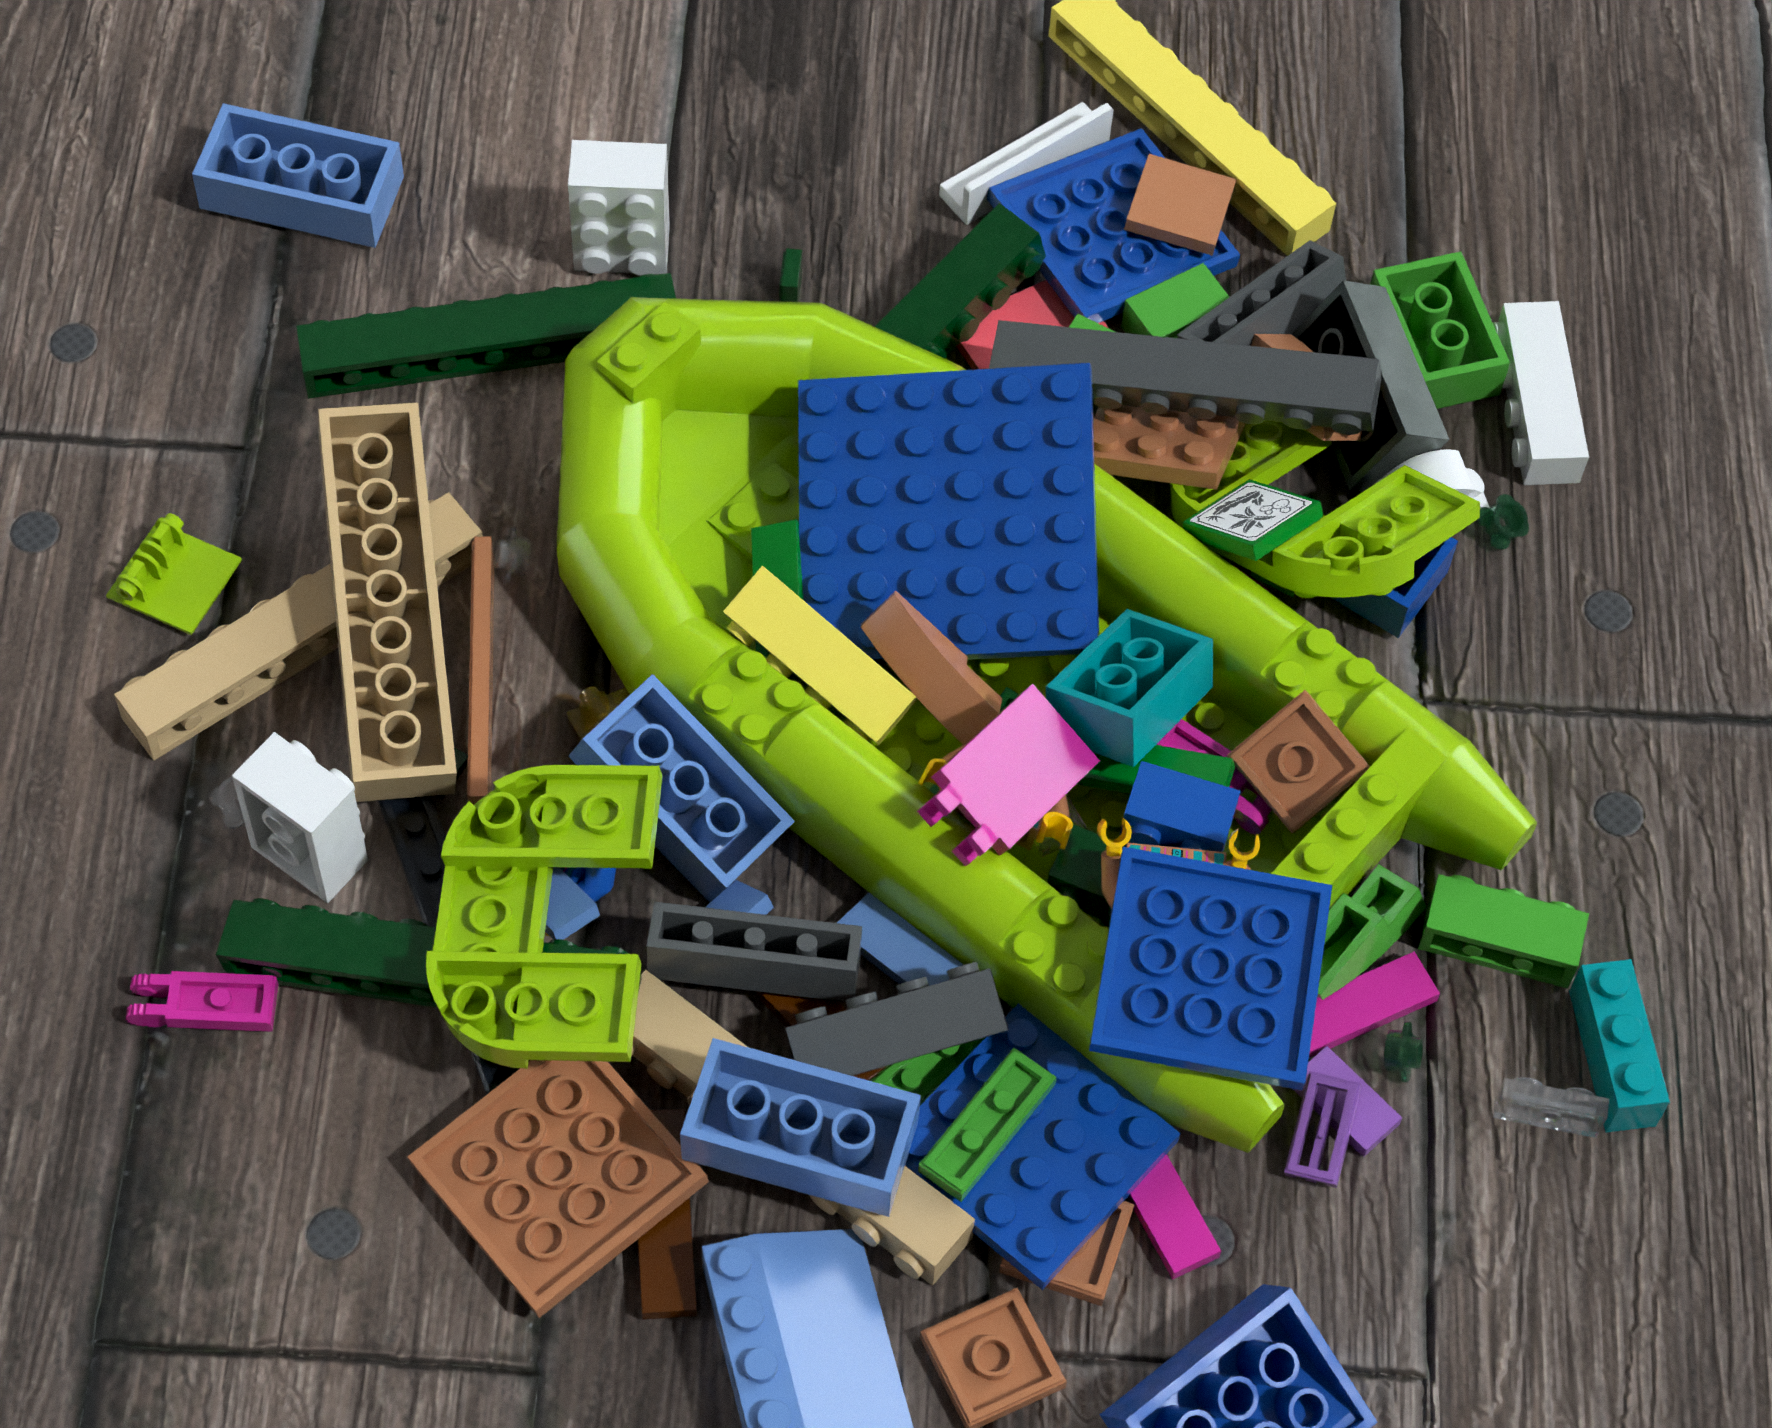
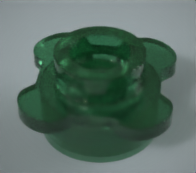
[1477,494,1529,550]
[1384,1021,1423,1083]

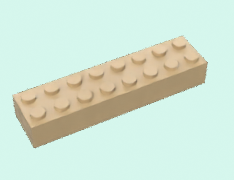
[318,403,457,802]

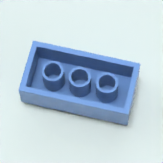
[192,103,404,248]
[568,674,795,902]
[680,1038,921,1217]

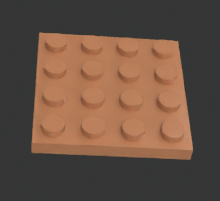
[407,1060,709,1318]

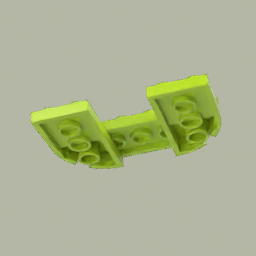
[1170,420,1480,598]
[426,765,663,1069]

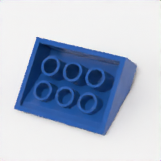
[1099,1284,1377,1428]

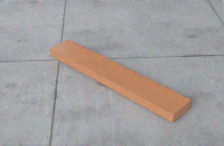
[467,536,495,805]

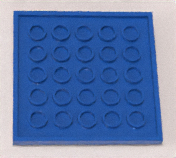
[798,363,1099,664]

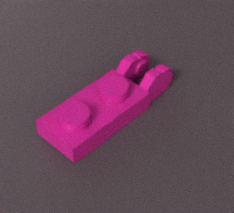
[125,971,278,1032]

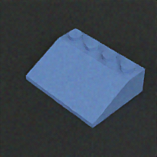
[702,1229,913,1428]

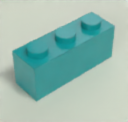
[1569,959,1670,1133]

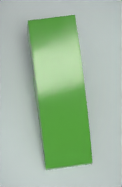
[1317,864,1426,1000]

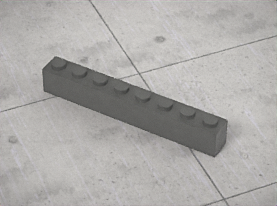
[989,320,1381,435]

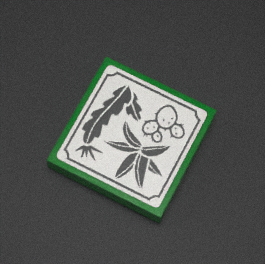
[1182,479,1323,561]

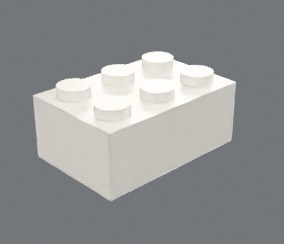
[568,140,670,276]
[232,732,368,903]

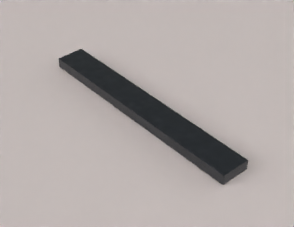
[377,796,531,1095]

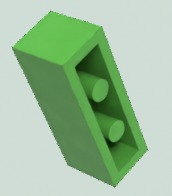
[1418,874,1589,989]

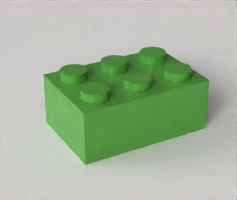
[1370,251,1510,409]

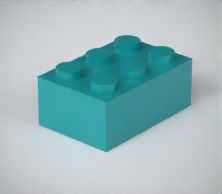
[1046,609,1213,767]

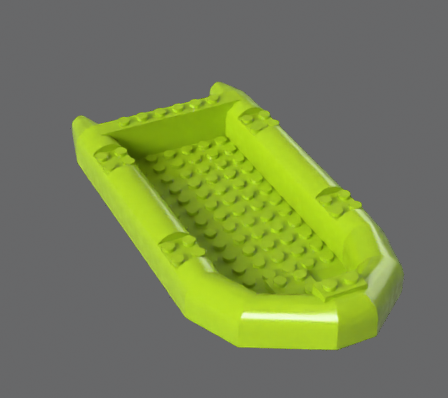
[557,297,1537,1153]

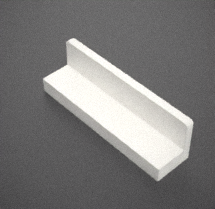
[939,102,1113,225]

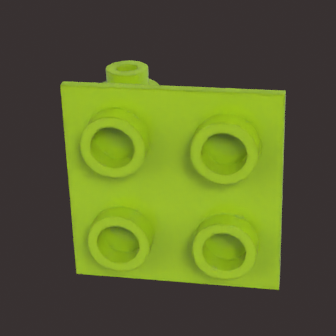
[106,513,242,635]

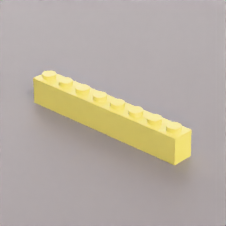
[1048,0,1336,256]

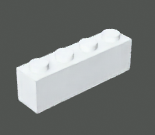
[1493,301,1589,485]

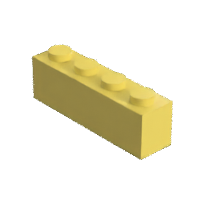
[723,566,917,746]

